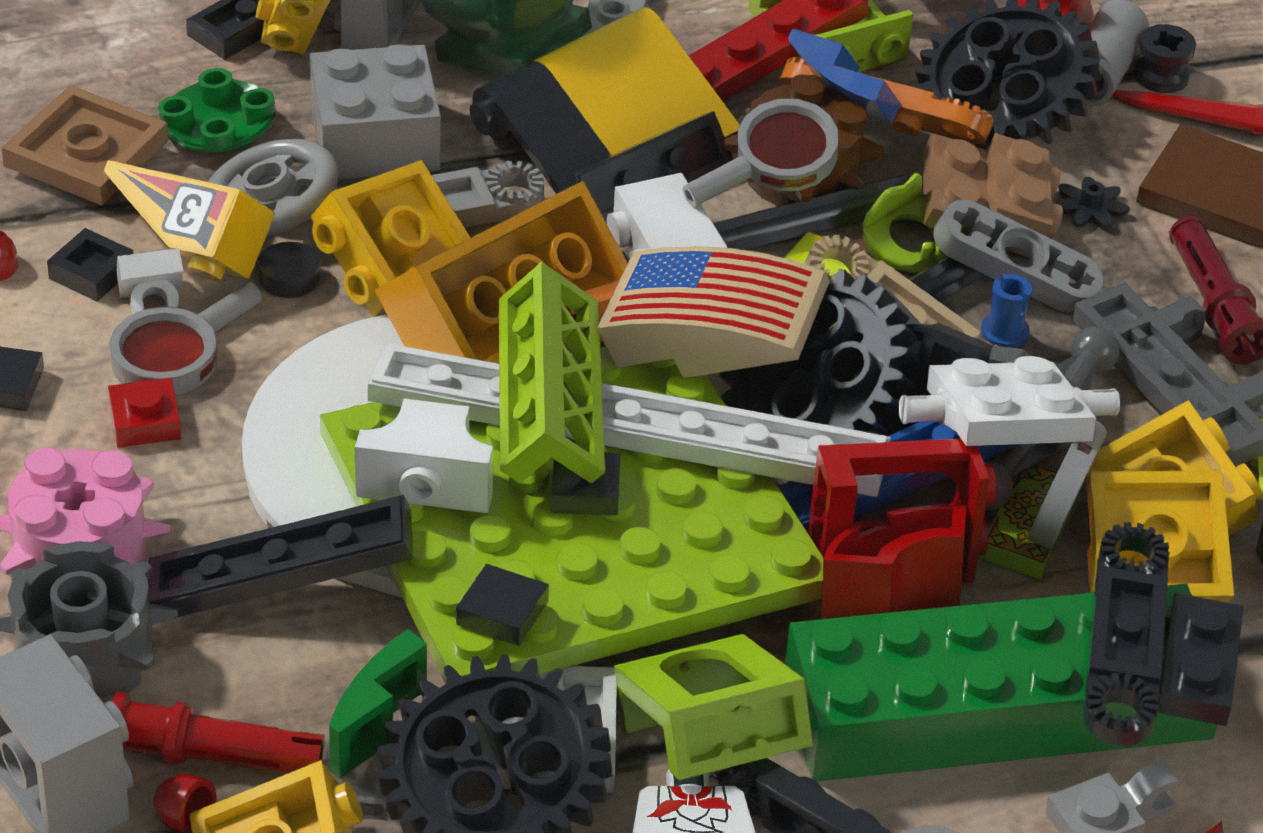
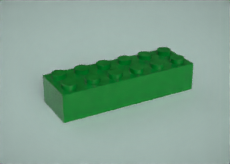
[785,583,1217,782]

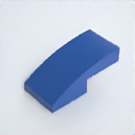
[788,29,901,124]

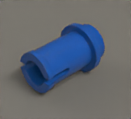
[980,274,1033,349]

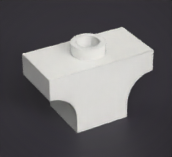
[355,398,493,513]

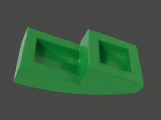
[329,629,427,779]

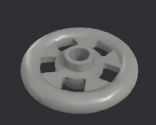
[208,139,339,237]

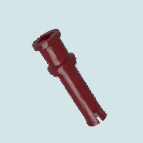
[1169,216,1263,364]

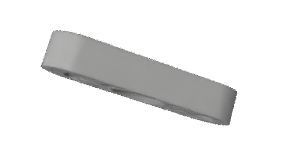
[934,199,1103,314]

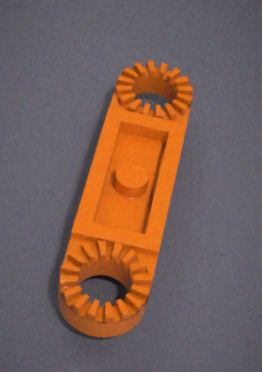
[779,57,994,145]

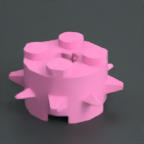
[0,447,171,575]

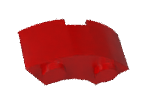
[821,504,967,619]

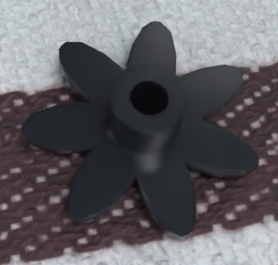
[1055,177,1130,229]

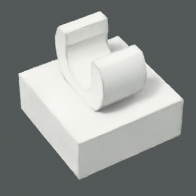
[117,248,183,315]

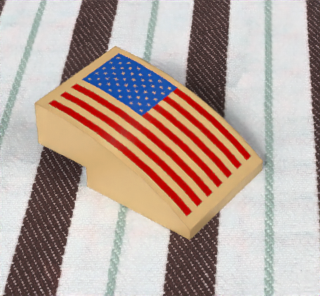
[597,246,830,378]

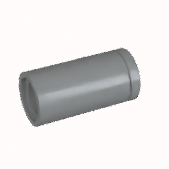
[1085,0,1150,106]

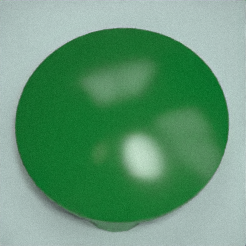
[158,68,276,152]

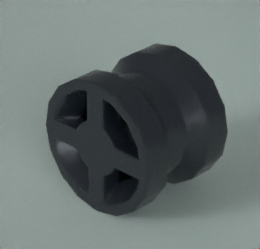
[1134,24,1197,93]

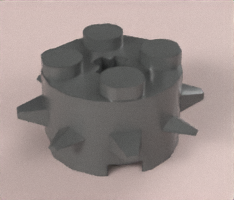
[0,541,178,696]

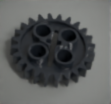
[915,0,1102,150]
[719,269,919,436]
[377,654,613,833]

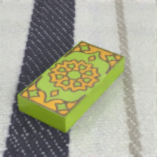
[979,465,1085,580]

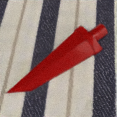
[1112,90,1263,136]

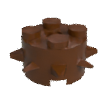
[724,74,885,206]

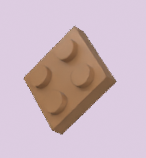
[1,85,169,206]

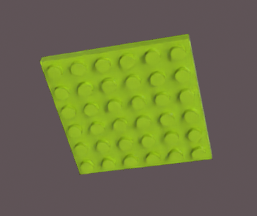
[320,347,824,684]

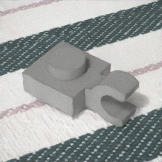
[1046,761,1179,833]

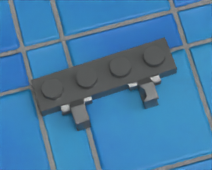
[1073,282,1263,467]

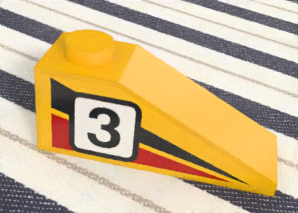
[104,160,275,282]

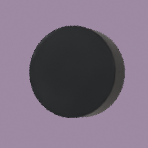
[259,241,320,298]

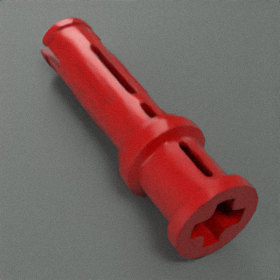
[112,691,325,773]

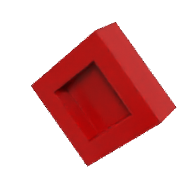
[108,378,181,448]

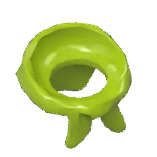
[862,173,964,273]

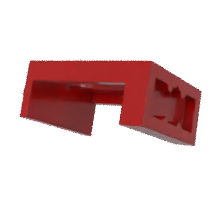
[808,439,996,583]

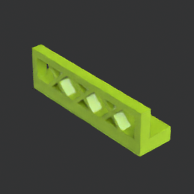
[499,262,605,484]

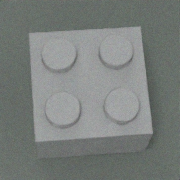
[310,44,441,179]
[0,634,133,833]

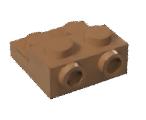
[923,133,1063,258]

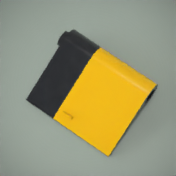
[469,7,740,194]

